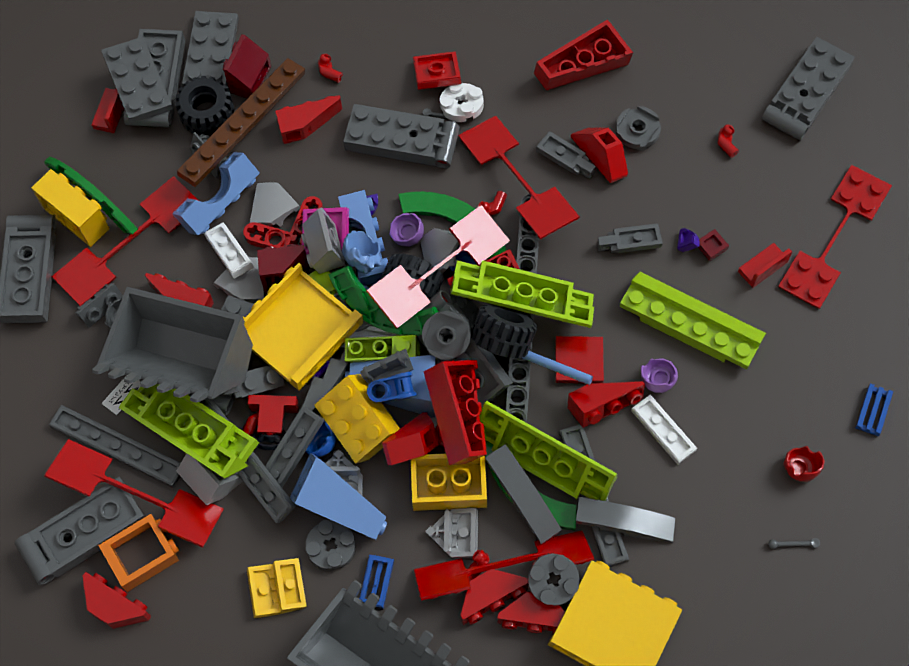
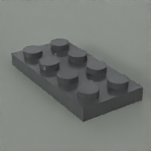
[182,11,239,88]
[101,37,173,123]

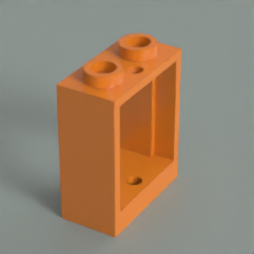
[98,514,179,592]

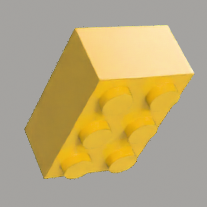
[31,169,110,248]
[314,374,400,464]
[411,454,487,511]

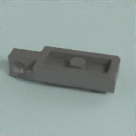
[536,132,596,179]
[597,223,663,253]
[220,365,285,398]

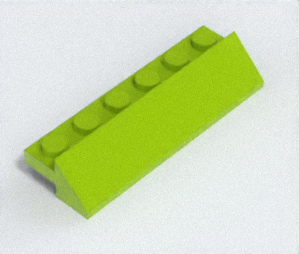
[450,260,594,328]
[620,272,766,370]
[118,384,259,479]
[479,401,617,501]

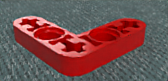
[243,196,323,249]

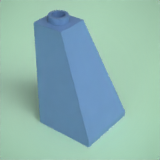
[345,355,436,417]
[290,453,387,540]

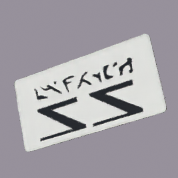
[102,375,141,415]

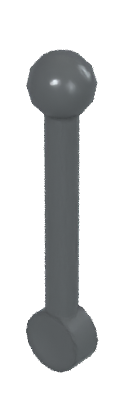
[423,108,468,123]
[768,538,820,549]

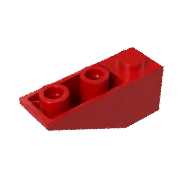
[275,95,342,144]
[145,273,214,308]
[568,381,645,428]

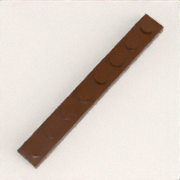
[177,58,305,187]

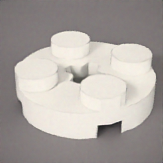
[440,83,484,122]

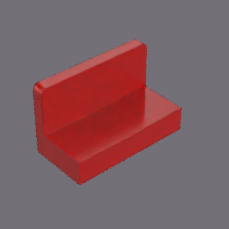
[91,88,124,133]
[738,243,792,288]

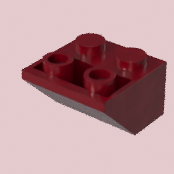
[223,34,271,99]
[257,244,309,295]

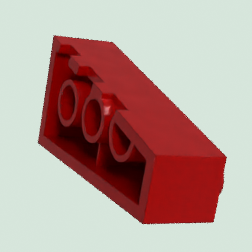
[534,19,633,90]
[423,360,487,466]

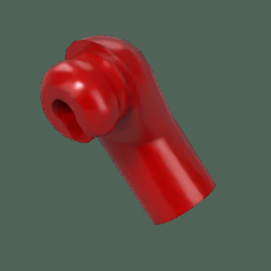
[318,54,343,83]
[717,124,739,158]
[477,191,507,216]
[242,412,259,437]
[468,550,490,583]

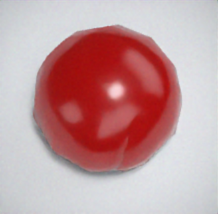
[784,446,825,482]

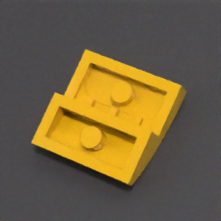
[247,558,307,618]

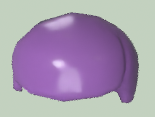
[389,213,424,247]
[641,358,678,393]

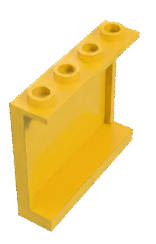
[243,263,363,391]
[547,561,682,666]

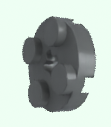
[616,106,661,151]
[422,310,471,360]
[306,520,356,571]
[527,553,579,605]

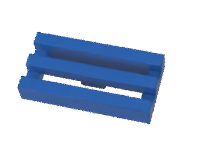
[855,383,893,436]
[359,554,394,609]

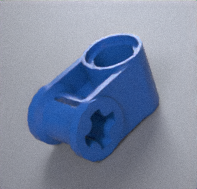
[367,372,417,402]

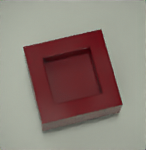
[698,229,729,261]

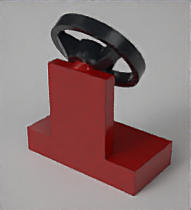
[248,395,299,450]

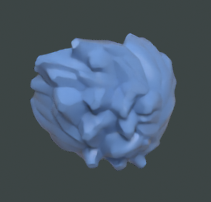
[342,231,382,273]

